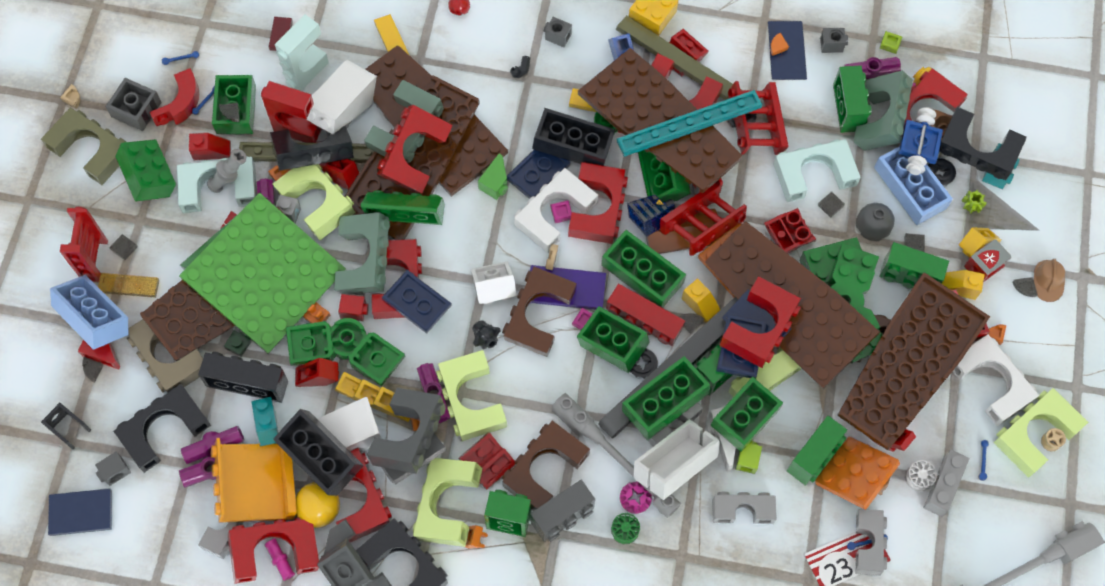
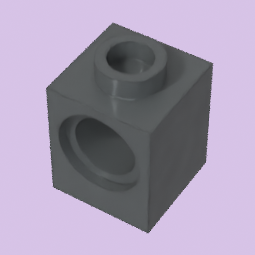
[543,17,572,47]
[820,28,848,53]
[95,451,131,486]

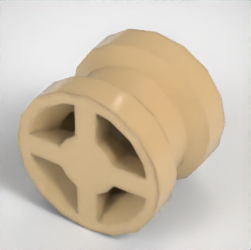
[1041,428,1066,452]

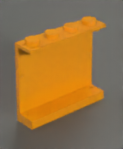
[211,438,297,523]

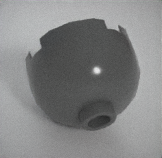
[856,203,895,241]

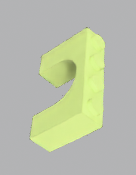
[273,164,355,240]
[436,350,507,441]
[994,388,1089,478]
[413,458,483,547]

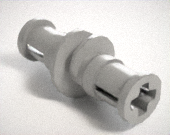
[207,149,247,193]

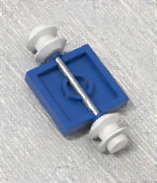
[898,107,943,175]

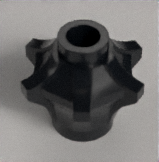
[472,320,501,350]

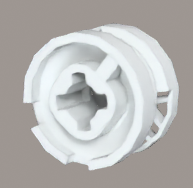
[905,460,937,491]

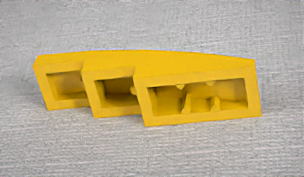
[334,372,410,422]

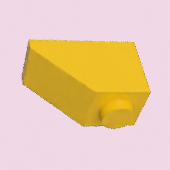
[959,227,1002,257]
[942,270,985,300]
[681,278,721,323]

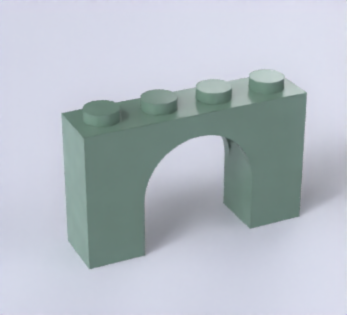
[853,70,913,151]
[364,80,443,163]
[334,212,390,295]

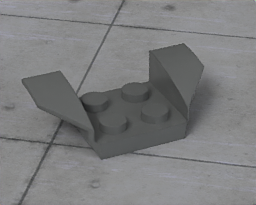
[317,519,392,586]

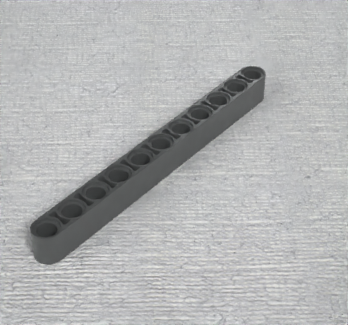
[598,297,738,438]

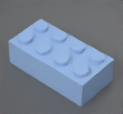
[874,146,953,225]
[50,275,128,350]

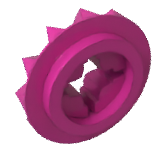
[620,481,652,514]

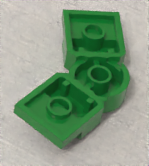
[829,243,882,364]
[286,318,406,387]

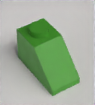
[478,153,508,200]

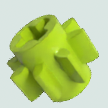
[961,190,987,214]

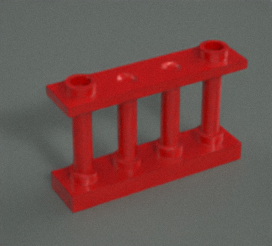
[728,81,789,155]
[660,182,747,256]
[59,206,108,283]

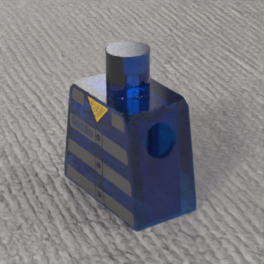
[627,195,675,237]

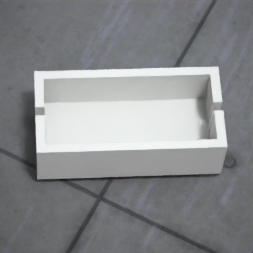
[634,419,719,500]

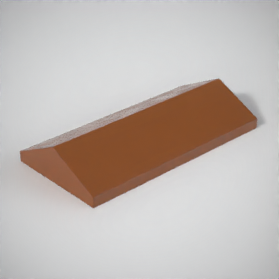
[642,208,723,254]

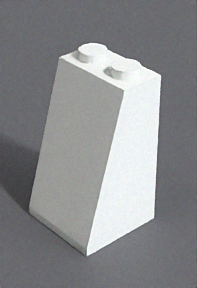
[306,60,377,134]
[317,397,381,452]

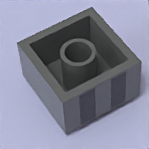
[105,78,162,131]

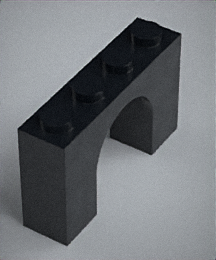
[939,107,1027,181]
[270,126,354,171]
[113,384,211,473]
[356,519,448,586]

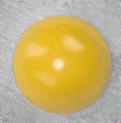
[295,482,340,528]

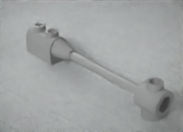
[552,393,681,518]
[960,521,1105,586]

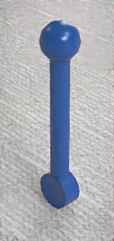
[162,51,199,65]
[192,86,215,115]
[978,440,989,481]
[847,534,888,550]

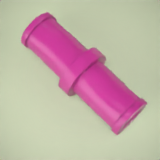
[264,538,295,581]

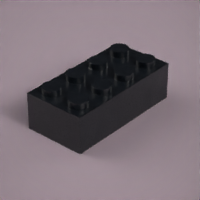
[532,108,615,166]
[198,352,288,403]
[273,409,364,496]

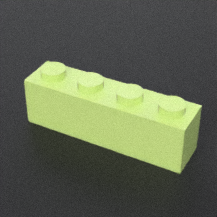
[729,348,802,397]

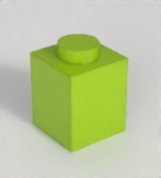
[735,441,762,474]

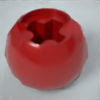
[448,0,470,16]

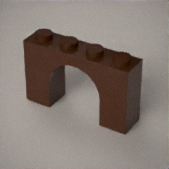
[502,266,577,357]
[502,420,590,511]

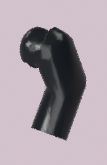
[510,56,531,78]

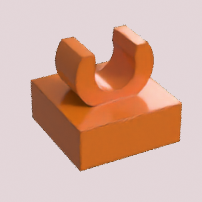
[303,302,331,323]
[465,525,488,549]

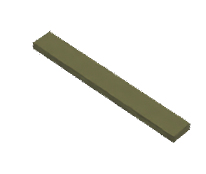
[616,15,742,100]
[239,142,374,163]

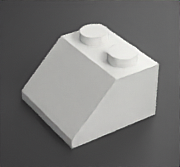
[471,261,517,304]

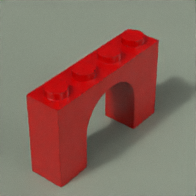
[651,53,723,110]
[903,68,968,130]
[261,81,322,143]
[377,105,453,194]
[568,162,628,244]
[372,239,422,319]
[720,276,801,368]
[336,448,392,543]
[228,517,319,584]

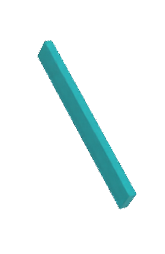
[617,90,762,157]

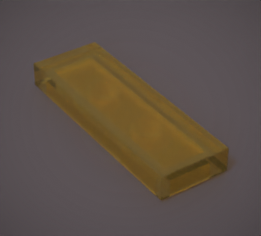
[98,273,159,298]

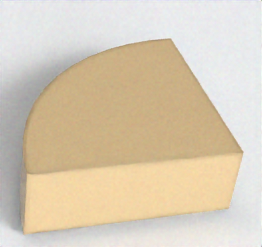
[60,84,80,109]
[545,244,559,270]

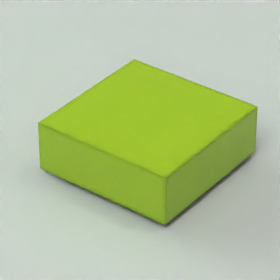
[879,31,902,54]

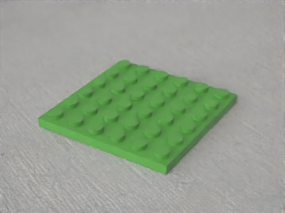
[179,193,346,354]

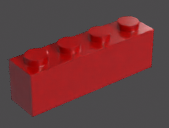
[606,283,685,346]

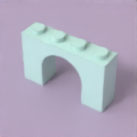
[275,14,329,91]
[773,139,861,202]
[177,156,257,213]

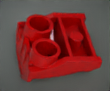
[764,208,816,254]

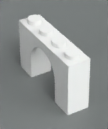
[514,168,598,253]
[953,334,1039,427]

